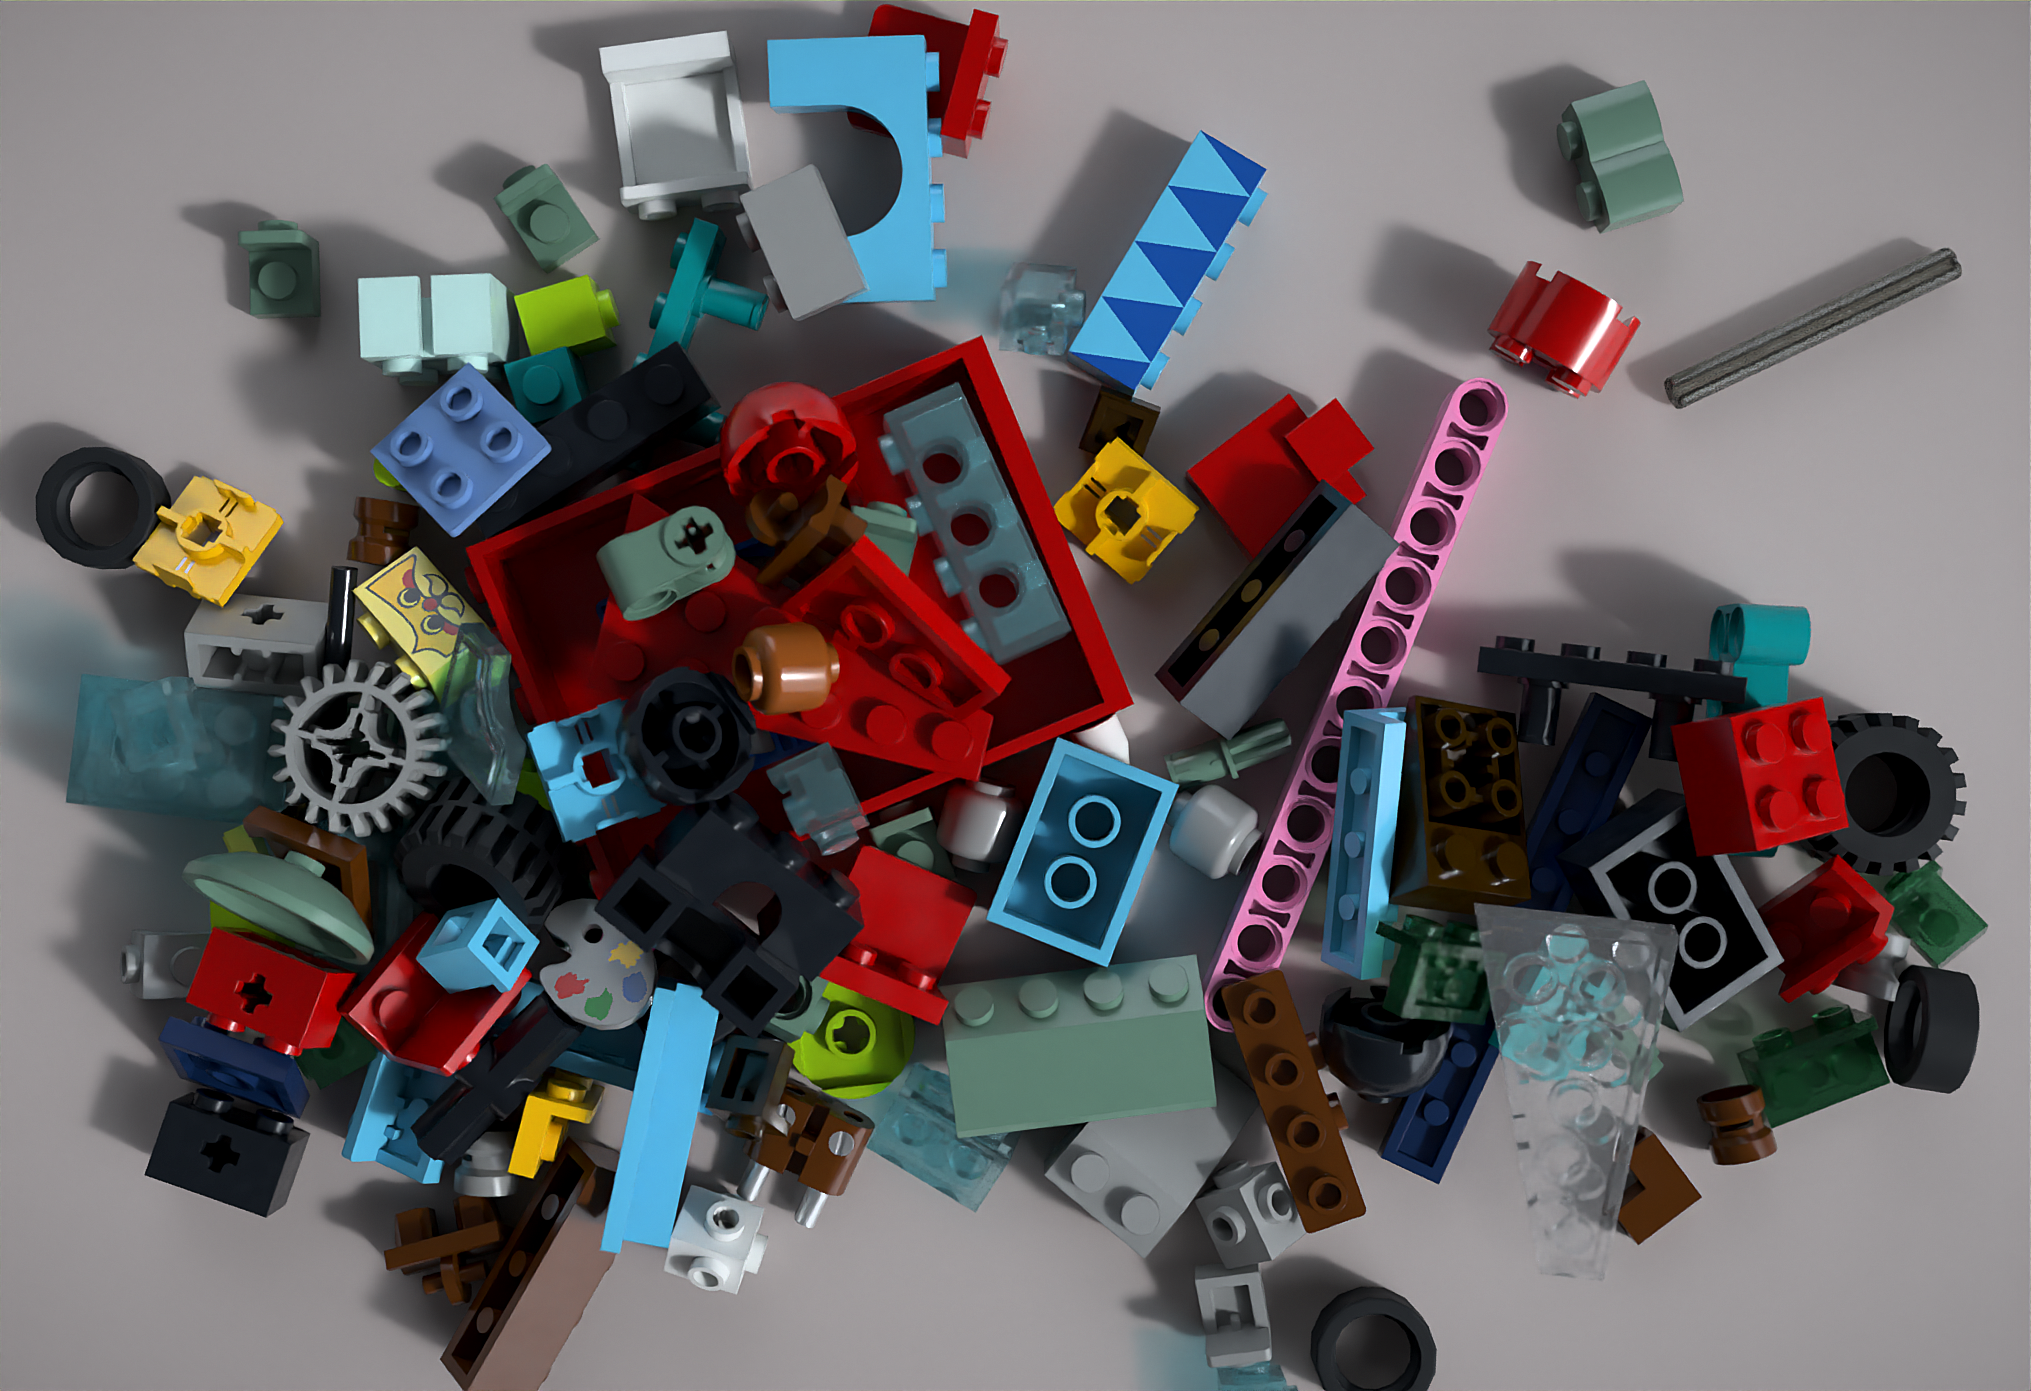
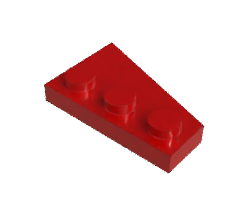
[780,534,1011,721]

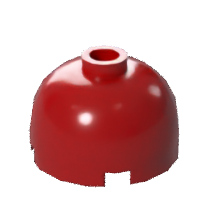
[720,381,859,508]

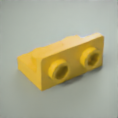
[508,1068,605,1178]

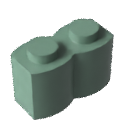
[1557,80,1684,234]

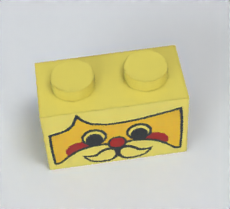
[352,546,502,706]

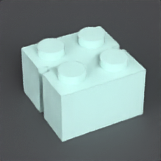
[358,273,520,386]

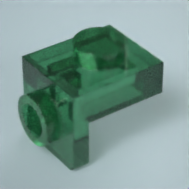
[1883,860,1988,969]
[293,1016,378,1090]

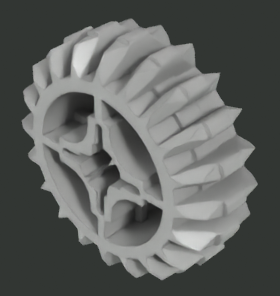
[267,659,451,837]

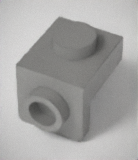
[120,930,211,999]
[1195,1263,1272,1368]

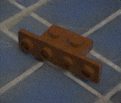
[1220,968,1366,1234]

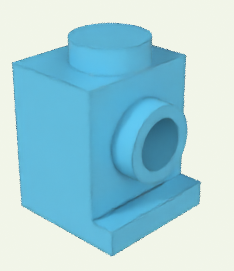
[416,898,540,994]

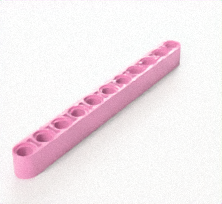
[1201,377,1509,1033]

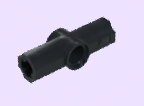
[410,989,587,1165]

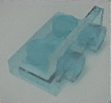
[866,1062,1023,1213]

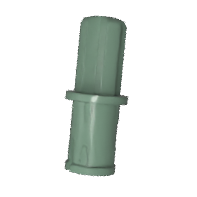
[1164,718,1293,794]

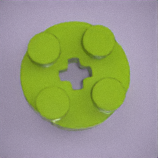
[787,981,916,1099]

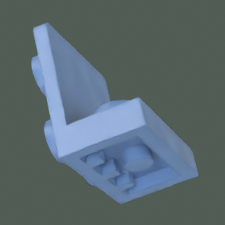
[370,362,551,537]

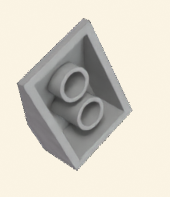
[1044,1055,1260,1259]

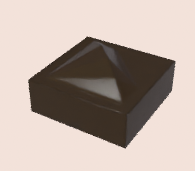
[1078,385,1161,458]

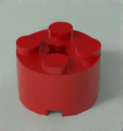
[1487,261,1641,399]

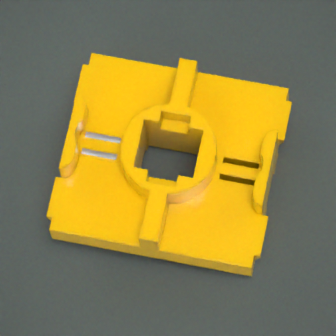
[1053,437,1199,585]
[132,476,284,608]

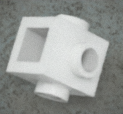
[663,1184,769,1295]

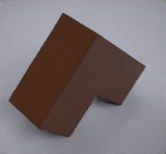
[1605,1126,1702,1245]

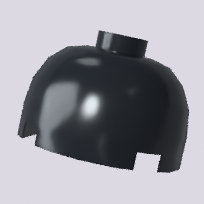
[616,667,757,806]
[1319,986,1452,1103]

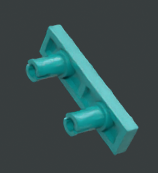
[624,218,769,475]

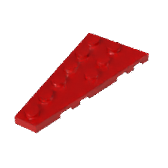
[587,492,994,782]

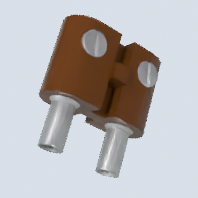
[736,1079,875,1228]

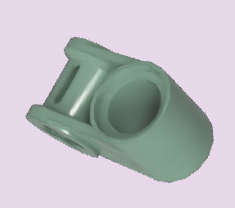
[596,506,736,621]

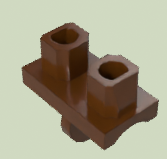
[744,475,868,590]
[384,1195,514,1307]

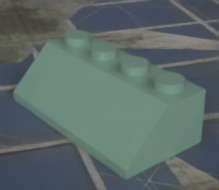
[940,955,1217,1138]

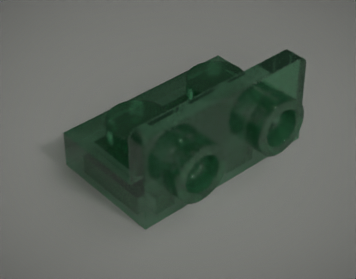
[1375,914,1507,1025]
[1736,1004,1890,1129]

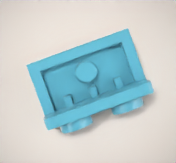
[342,1047,458,1184]

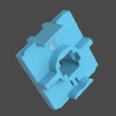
[525,698,667,843]

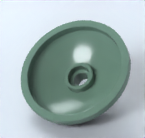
[181,851,375,965]

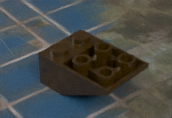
[1388,695,1531,916]

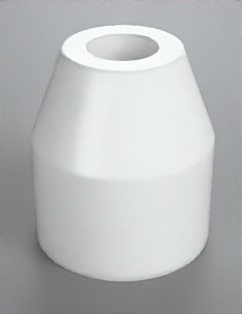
[1069,712,1129,765]

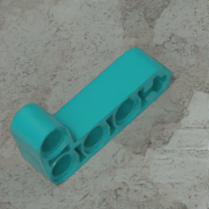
[1706,603,1811,858]

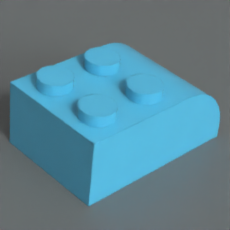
[986,737,1179,967]

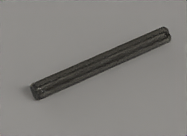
[1664,247,1962,409]

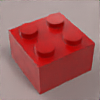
[1671,697,1849,857]

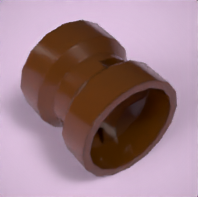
[346,496,421,567]
[1696,1084,1778,1166]

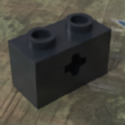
[144,1088,311,1218]

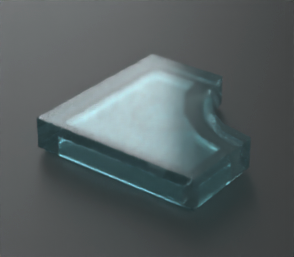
[433,622,527,806]

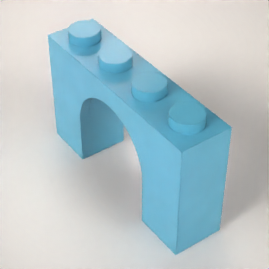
[767,35,947,305]

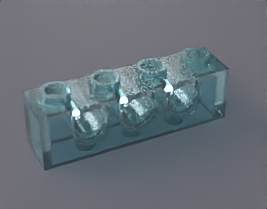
[877,382,1071,666]

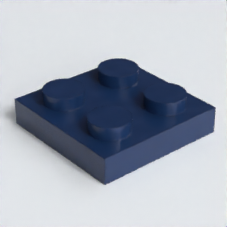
[158,1016,310,1119]

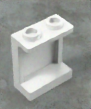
[599,30,754,220]

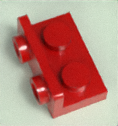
[1756,854,1895,1003]

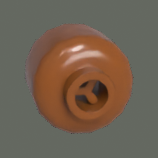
[732,622,839,716]

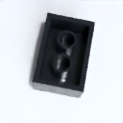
[1555,788,1784,1033]

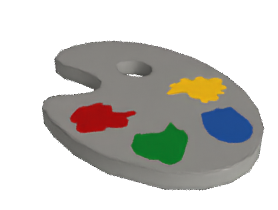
[540,898,658,1030]

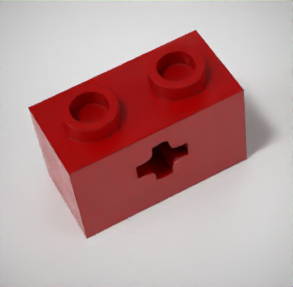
[185,926,358,1056]

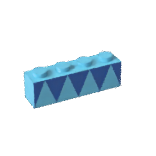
[1067,130,1268,396]

